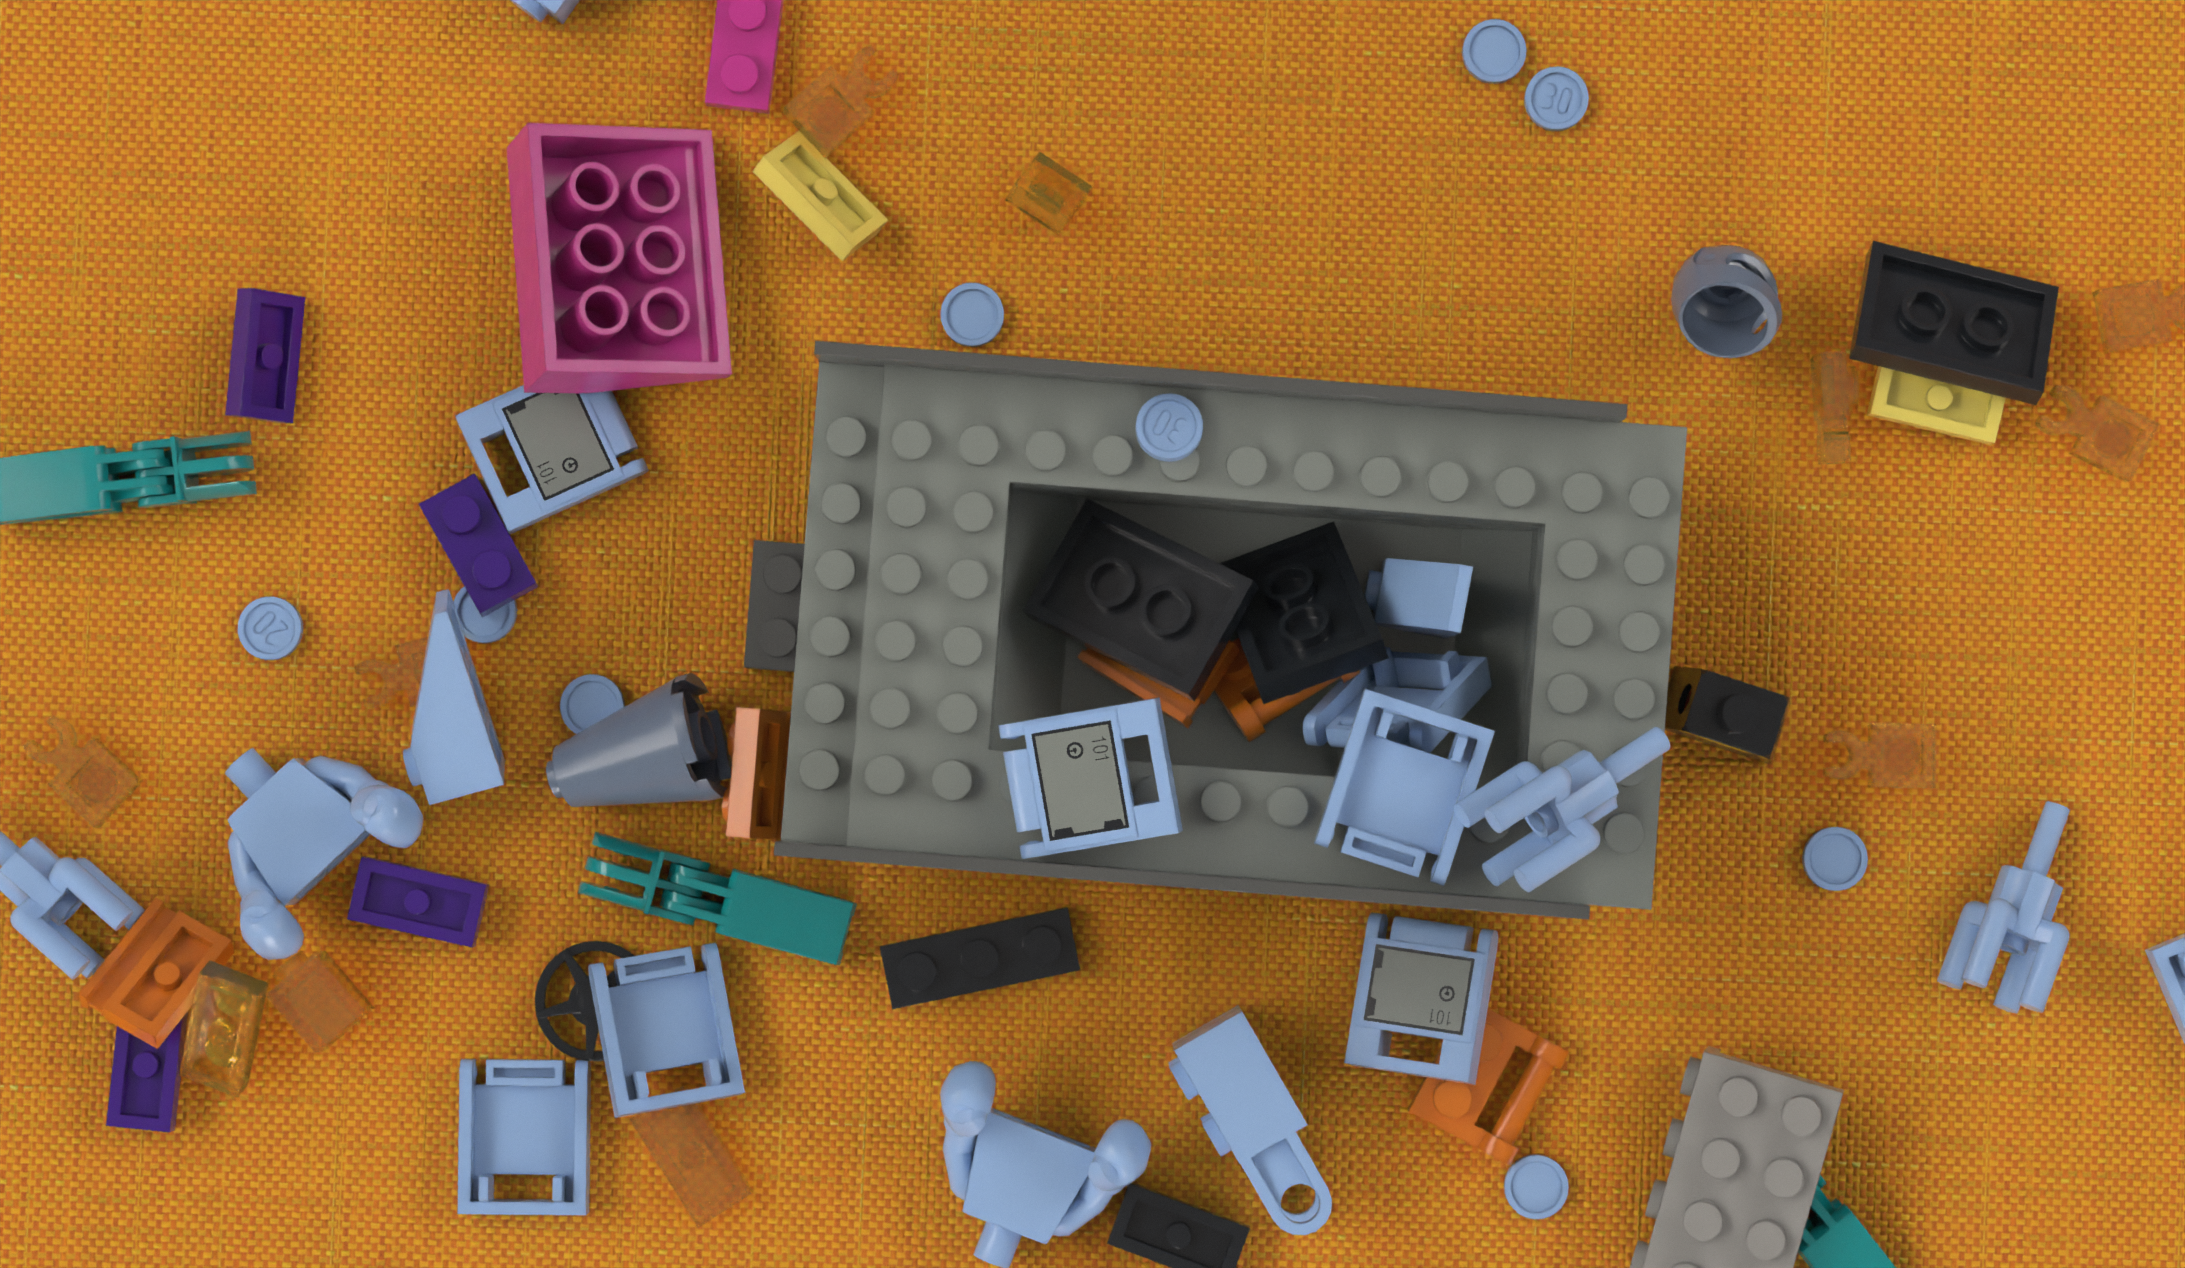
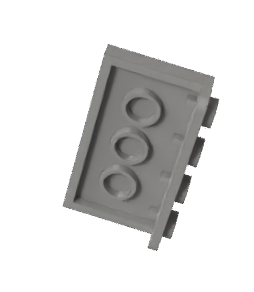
[1630,1046,1844,1268]

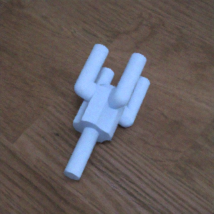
[1453,727,1670,893]
[1937,801,2070,1014]
[0,831,145,980]

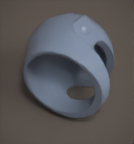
[1671,245,1782,358]

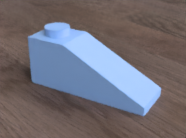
[1364,558,1473,639]
[403,589,505,805]

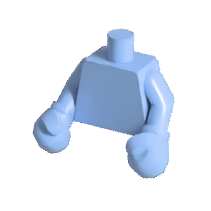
[225,748,423,960]
[940,1061,1151,1268]

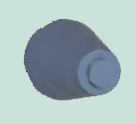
[546,673,732,807]

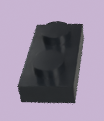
[1107,1182,1250,1268]

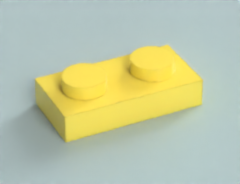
[752,131,888,261]
[1866,366,2006,445]

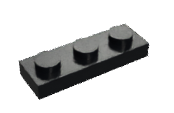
[880,907,1080,1009]

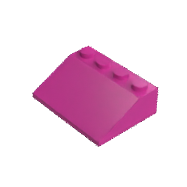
[507,123,732,394]

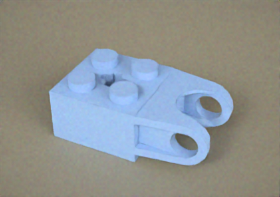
[1168,1005,1332,1235]

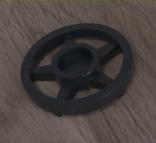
[535,941,635,1061]

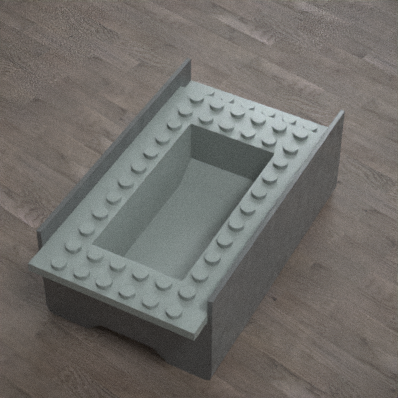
[744,341,1687,919]

